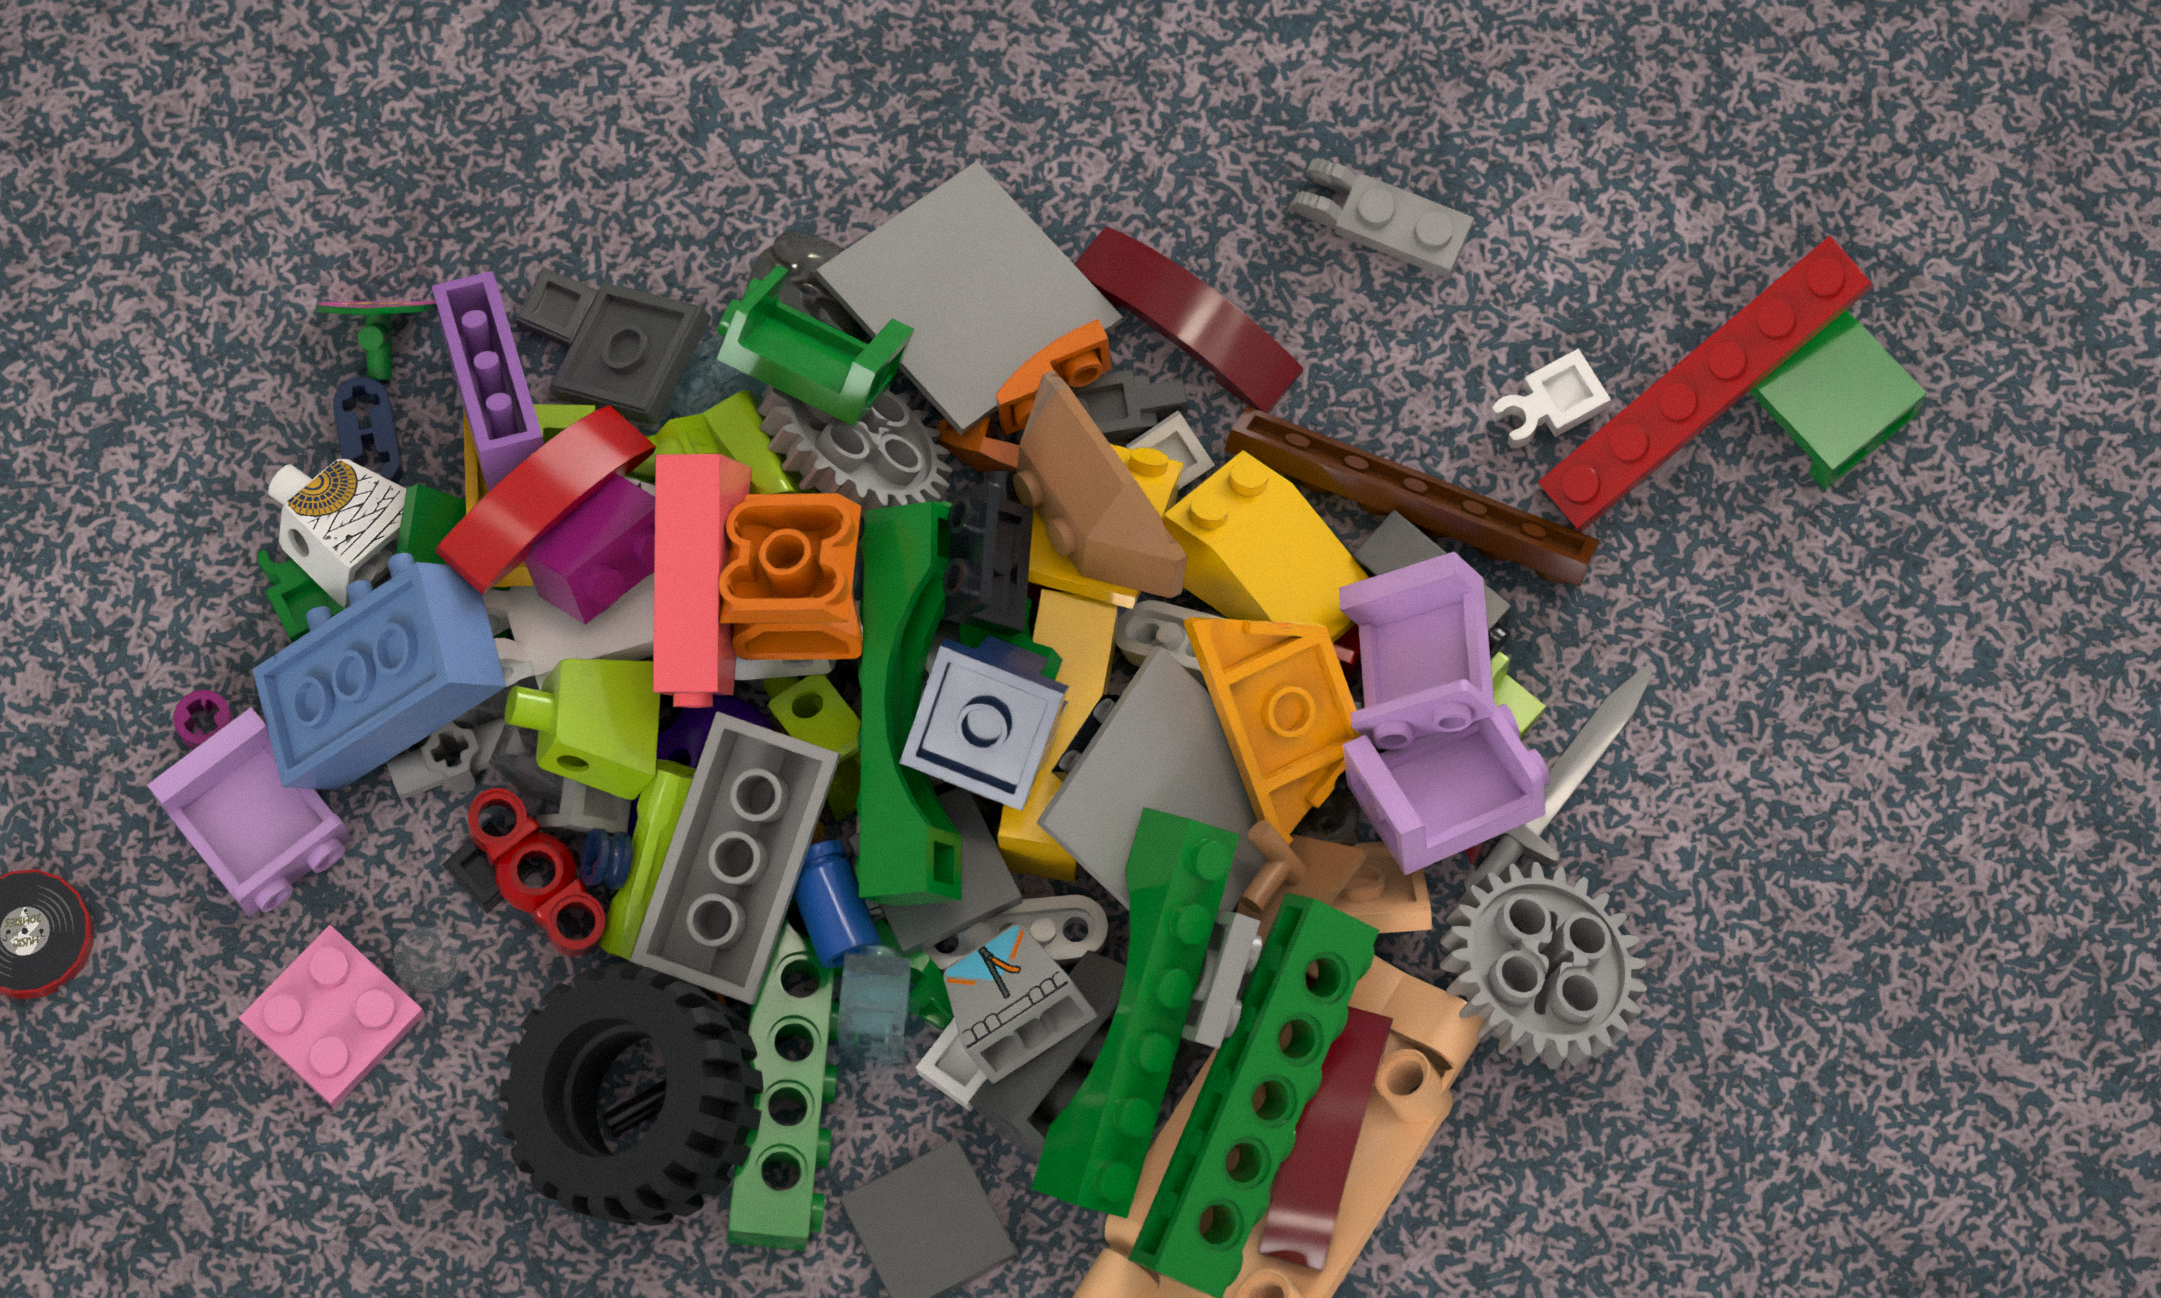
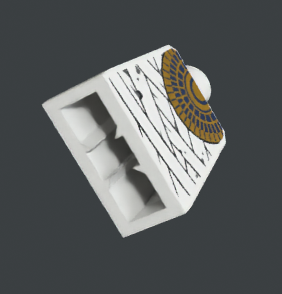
[268,459,406,608]

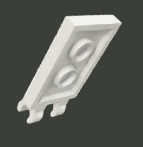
[482,573,654,690]

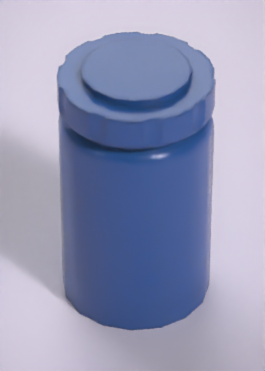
[793,840,882,969]

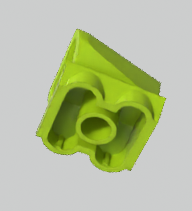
[655,390,817,494]

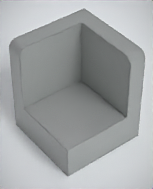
[536,777,631,838]

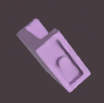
[1339,552,1495,750]
[1342,702,1550,875]
[147,707,352,917]

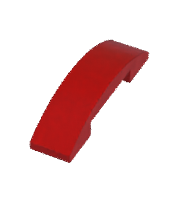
[435,405,656,595]

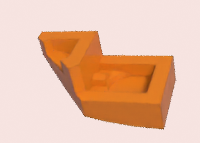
[937,417,1020,474]

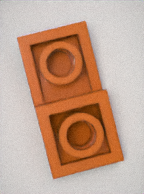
[996,319,1112,436]

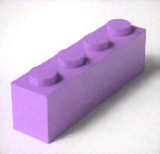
[432,271,544,493]

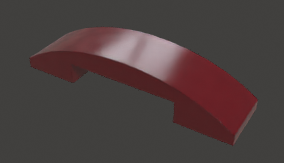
[1074,226,1303,414]
[1259,1006,1393,1272]

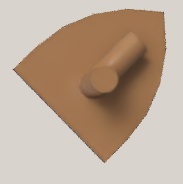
[1237,820,1369,949]

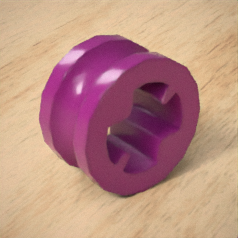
[173,690,234,750]

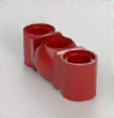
[468,788,605,957]

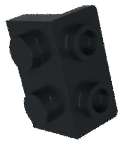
[942,480,1034,637]

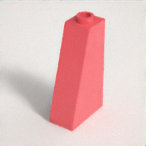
[653,454,751,708]

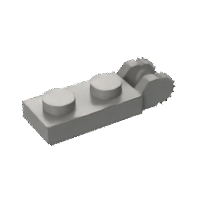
[1291,158,1474,279]

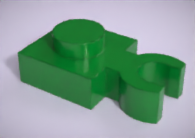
[257,550,345,643]

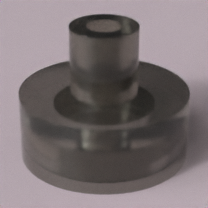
[1295,790,1361,847]

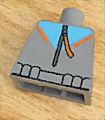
[943,921,1098,1084]

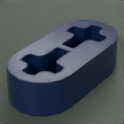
[333,376,403,484]

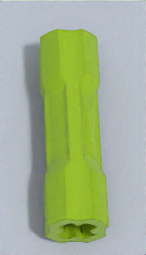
[599,759,696,961]

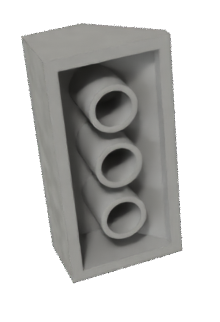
[630,711,841,1005]

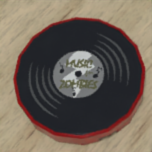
[0,869,93,999]

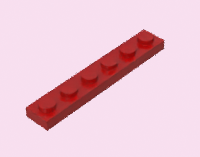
[1538,235,1873,533]

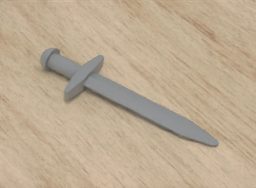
[1464,666,1652,891]

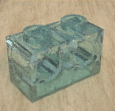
[837,946,912,1066]

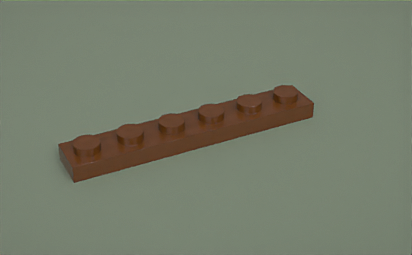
[1224,406,1600,587]

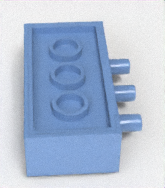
[252,553,507,790]

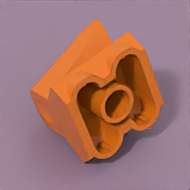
[719,493,863,660]

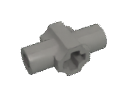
[386,716,522,800]

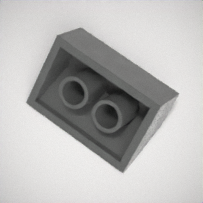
[968,950,1205,1163]

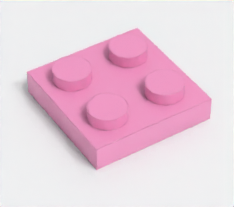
[238,925,425,1108]

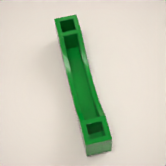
[855,501,962,907]
[1031,807,1240,1219]

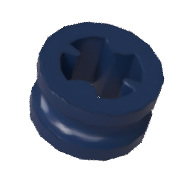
[581,828,632,890]

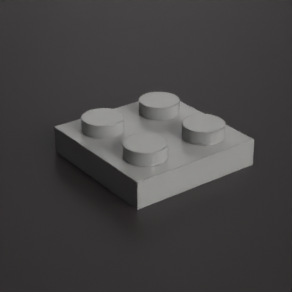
[1181,910,1262,1049]

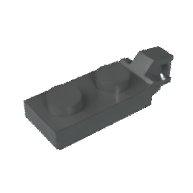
[1016,370,1188,445]

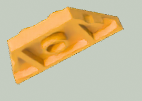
[1183,617,1362,845]

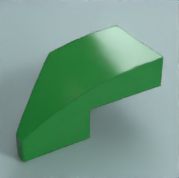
[866,918,954,1031]

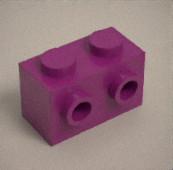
[524,475,655,625]

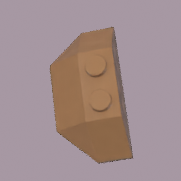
[1013,370,1187,598]

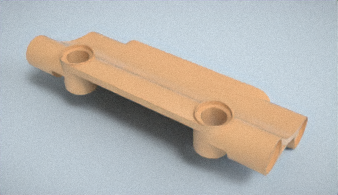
[1072,954,1483,1298]

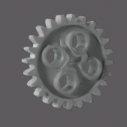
[758,385,952,520]
[1440,862,1647,1069]

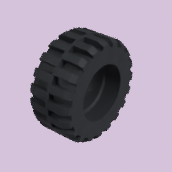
[499,964,764,1226]

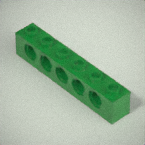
[1128,892,1379,1298]
[726,895,848,1251]

